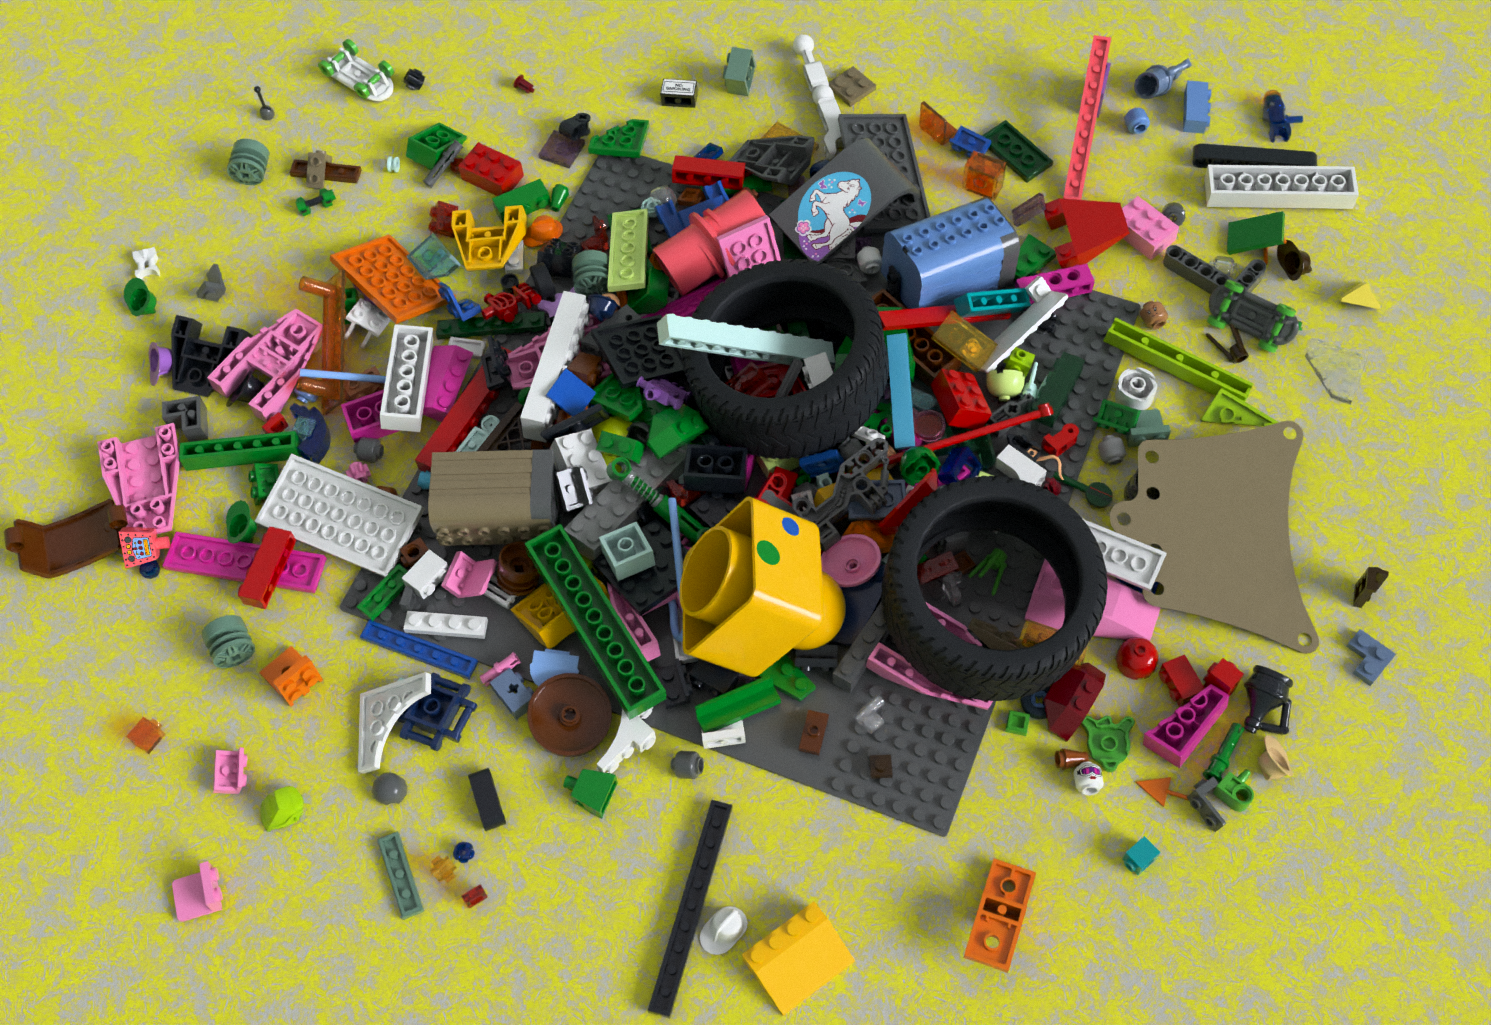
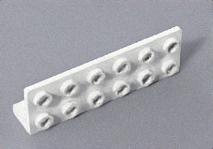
[958,276,1068,373]

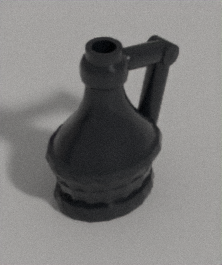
[1244,665,1293,735]

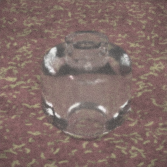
[1209,256,1237,278]

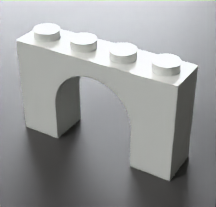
[993,444,1047,534]

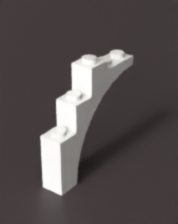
[597,707,656,774]

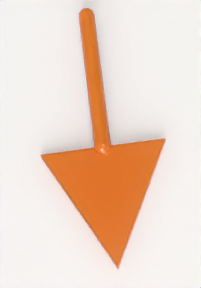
[1135,777,1188,807]

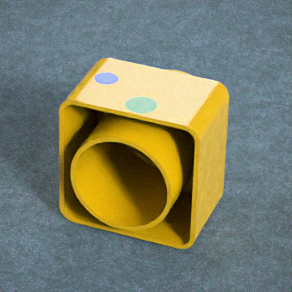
[679,497,846,677]

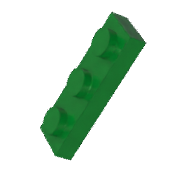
[357,564,408,621]

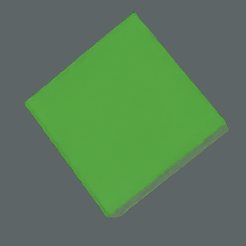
[1005,710,1030,736]

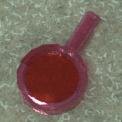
[912,407,946,442]

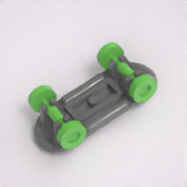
[1207,280,1299,353]

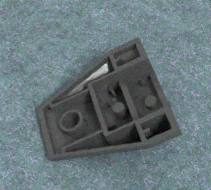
[729,135,815,186]

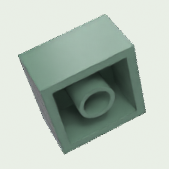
[723,47,756,96]

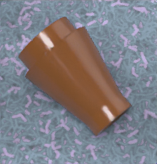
[1055,749,1089,770]

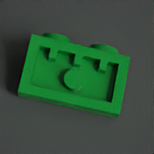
[248,463,279,505]

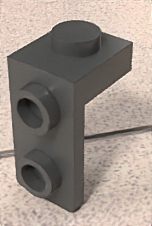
[196,264,226,302]
[1187,777,1226,832]

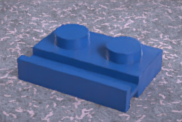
[799,449,844,478]

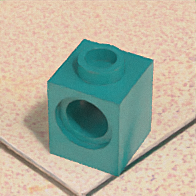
[1122,836,1160,875]

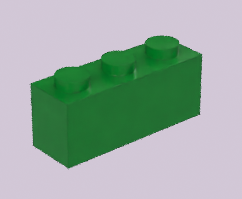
[492,179,551,224]

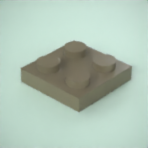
[829,66,876,107]

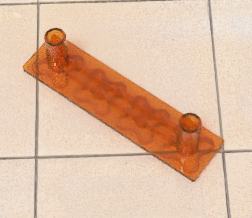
[296,269,347,415]

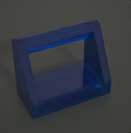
[938,446,983,485]

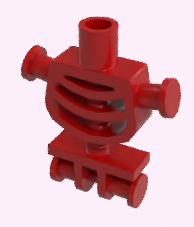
[481,282,541,322]

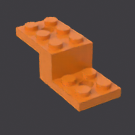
[963,858,1036,973]

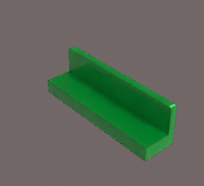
[694,674,781,733]

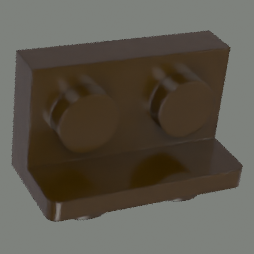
[1353,567,1389,608]

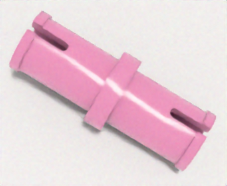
[480,652,521,687]

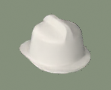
[700,906,748,955]

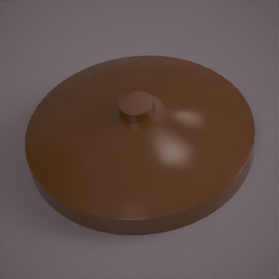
[527,673,612,757]

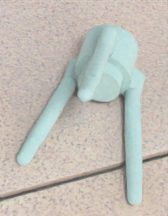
[1019,362,1051,402]

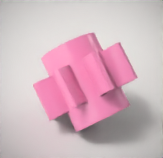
[345,462,371,483]

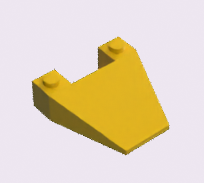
[451,205,527,271]

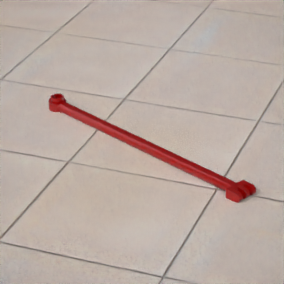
[836,403,1054,476]

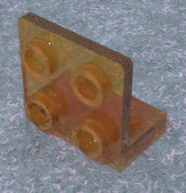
[919,101,958,146]

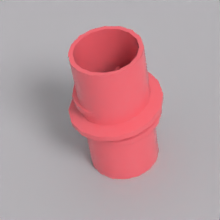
[652,189,775,296]

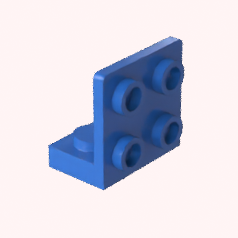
[438,282,482,321]

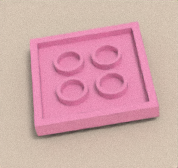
[716,215,781,277]

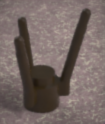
[1206,323,1249,363]

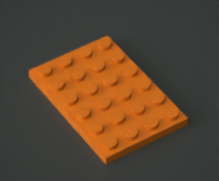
[330,234,456,324]

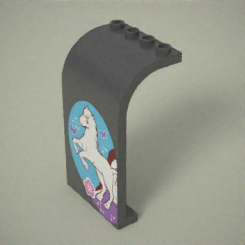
[769,138,921,263]

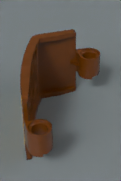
[4,499,128,579]

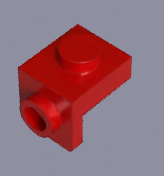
[262,412,288,434]

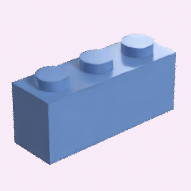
[1183,80,1211,134]

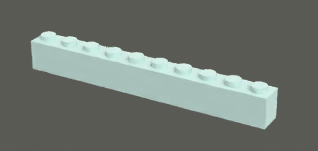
[657,314,835,367]

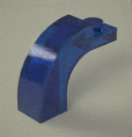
[290,403,331,464]

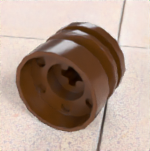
[496,542,539,596]

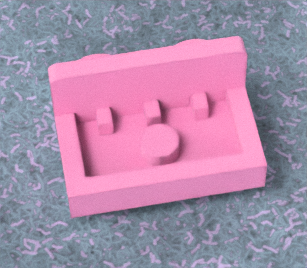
[213,747,247,794]

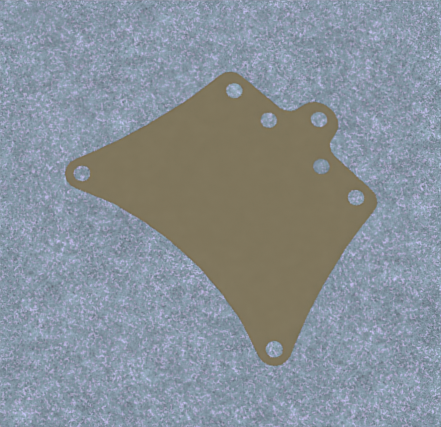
[1110,421,1319,654]

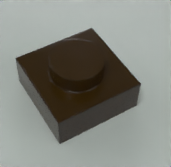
[869,754,893,779]

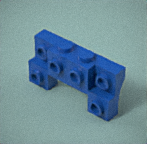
[654,180,729,238]

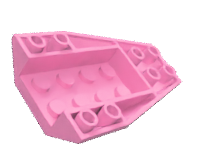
[98,423,180,534]
[1024,559,1160,641]

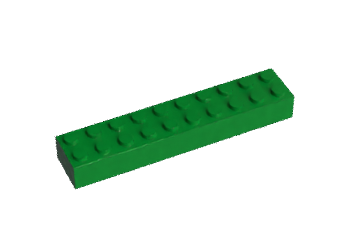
[525,524,666,720]

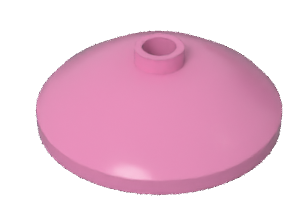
[821,534,882,587]

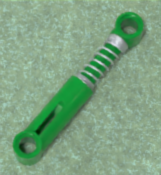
[606,457,710,546]

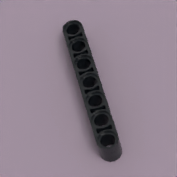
[1193,144,1318,168]

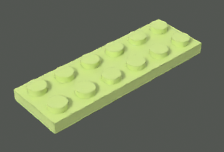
[607,209,649,292]

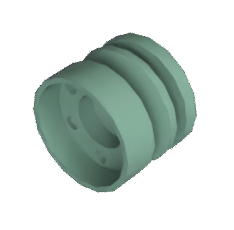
[227,139,270,185]
[572,250,609,297]
[202,615,255,668]

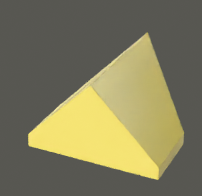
[1339,282,1380,309]

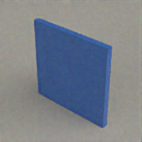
[545,368,596,416]

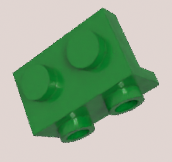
[1092,399,1141,435]

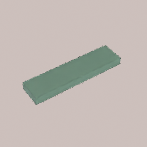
[377,831,425,920]

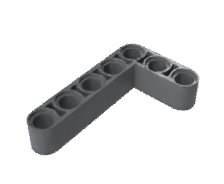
[1163,245,1266,294]

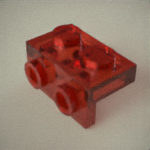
[428,200,458,239]

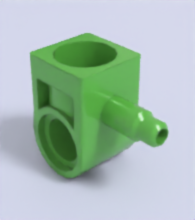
[1213,769,1254,812]

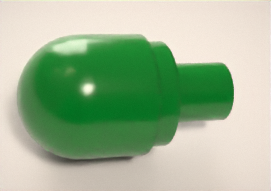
[796,469,816,485]

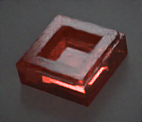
[461,884,488,908]

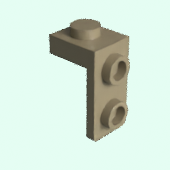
[306,150,332,189]

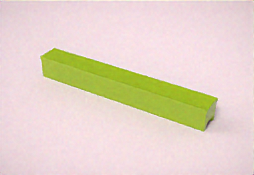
[1103,318,1253,402]

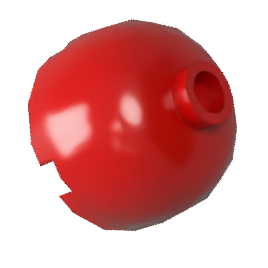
[1116,637,1158,680]

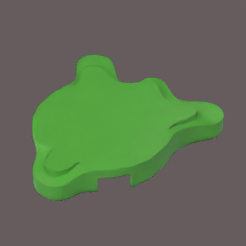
[1081,716,1135,772]

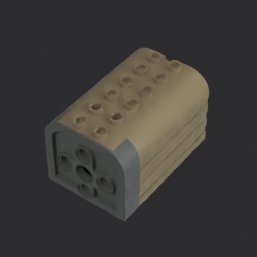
[428,449,563,546]

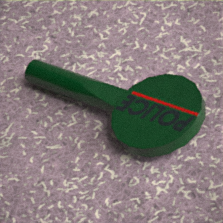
[1052,471,1113,508]

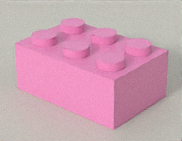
[1122,196,1179,260]

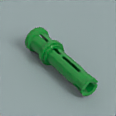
[1203,723,1245,783]

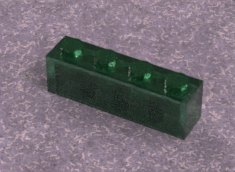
[1030,352,1085,428]

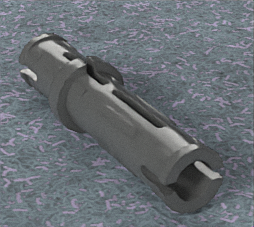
[423,140,463,188]

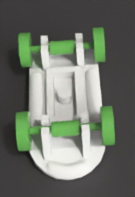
[318,39,394,101]

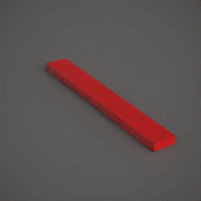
[879,305,1011,331]

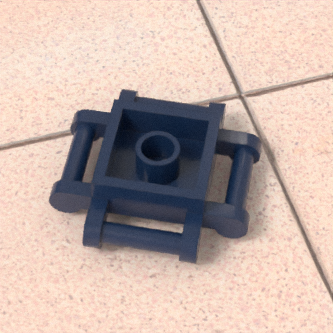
[397,673,478,751]

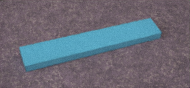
[887,333,915,450]

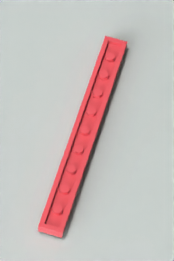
[1063,35,1111,200]

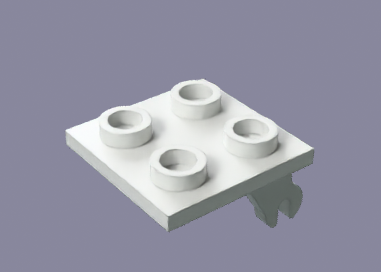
[344,298,391,349]

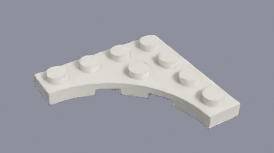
[358,672,431,774]

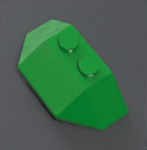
[647,404,711,460]

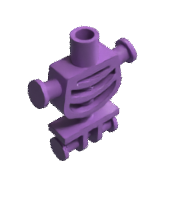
[636,376,693,410]

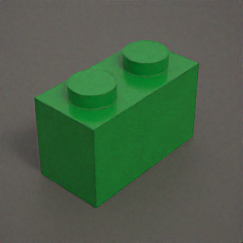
[596,431,645,464]

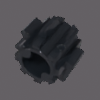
[403,69,425,90]

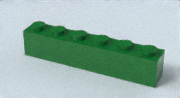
[179,431,301,471]

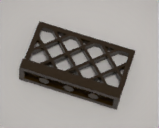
[477,401,532,451]

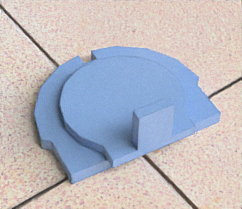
[530,649,579,686]

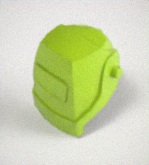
[260,786,304,832]

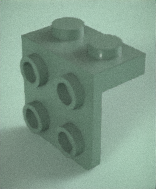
[1125,409,1171,447]

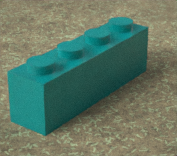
[954,288,1031,318]

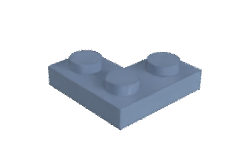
[1346,629,1396,686]

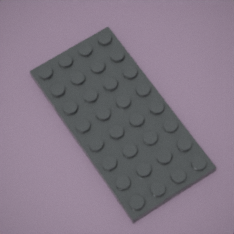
[838,114,930,233]

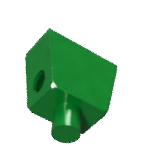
[563,769,618,819]

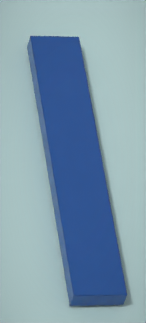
[360,620,478,679]

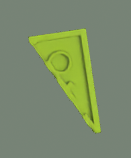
[1200,388,1279,427]

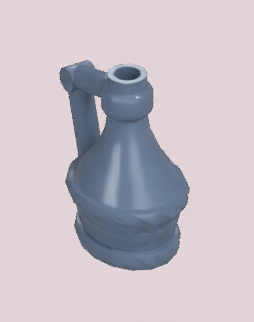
[1134,58,1192,99]

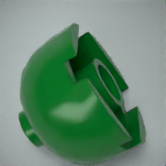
[899,446,940,486]

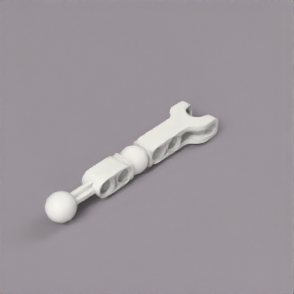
[793,34,844,160]

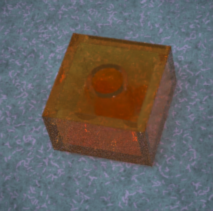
[962,150,1006,201]

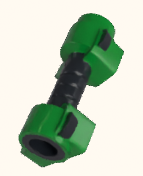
[295,188,336,216]

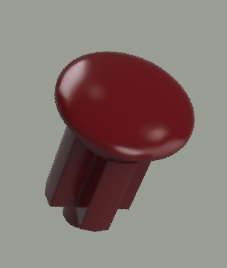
[513,75,535,93]
[1044,477,1062,496]

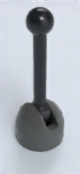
[254,86,275,120]

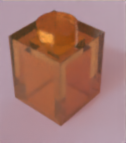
[126,717,166,754]

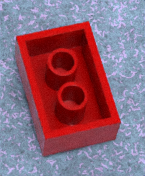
[458,142,524,196]
[931,368,992,429]

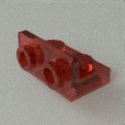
[917,551,959,585]

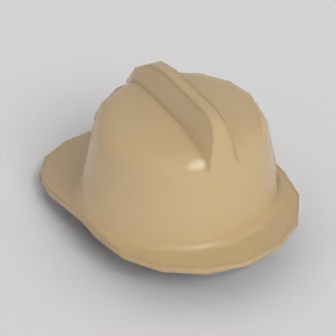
[1258,735,1293,781]

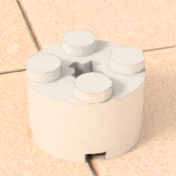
[1115,367,1157,410]

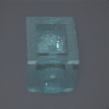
[292,416,316,445]

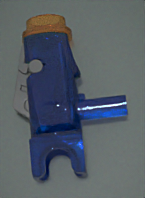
[1262,90,1303,143]

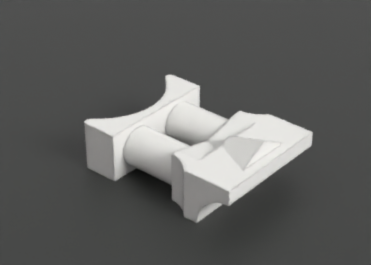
[132,247,160,279]

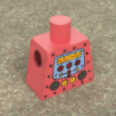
[118,527,170,568]

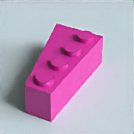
[1143,684,1230,768]

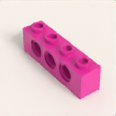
[1015,264,1094,304]

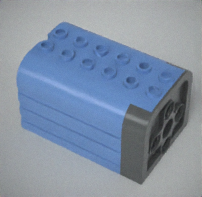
[881,197,1020,309]

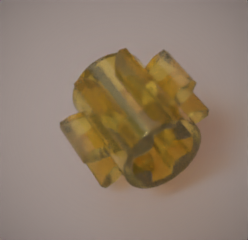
[430,855,457,883]

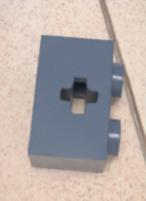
[489,668,534,720]

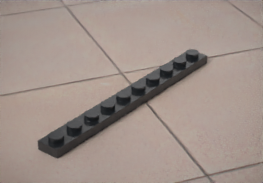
[648,800,733,1019]

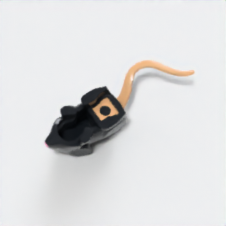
[1006,434,1064,480]

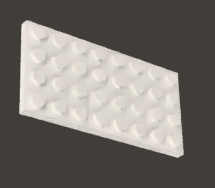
[255,454,425,577]

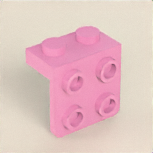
[441,551,497,598]
[172,861,223,922]

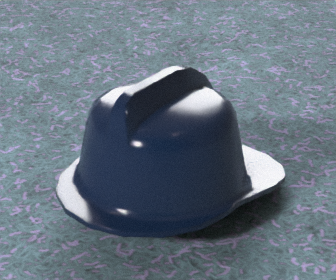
[588,294,621,322]

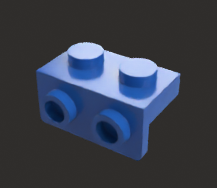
[949,126,992,160]

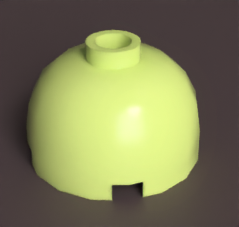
[986,370,1025,402]

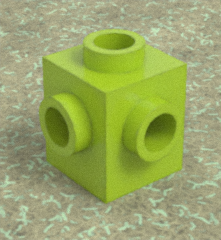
[1003,347,1035,378]

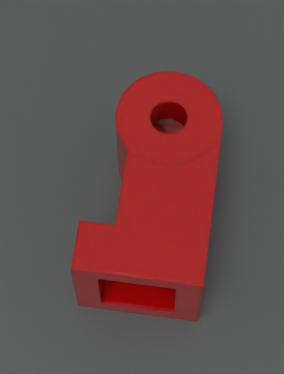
[1041,423,1079,457]

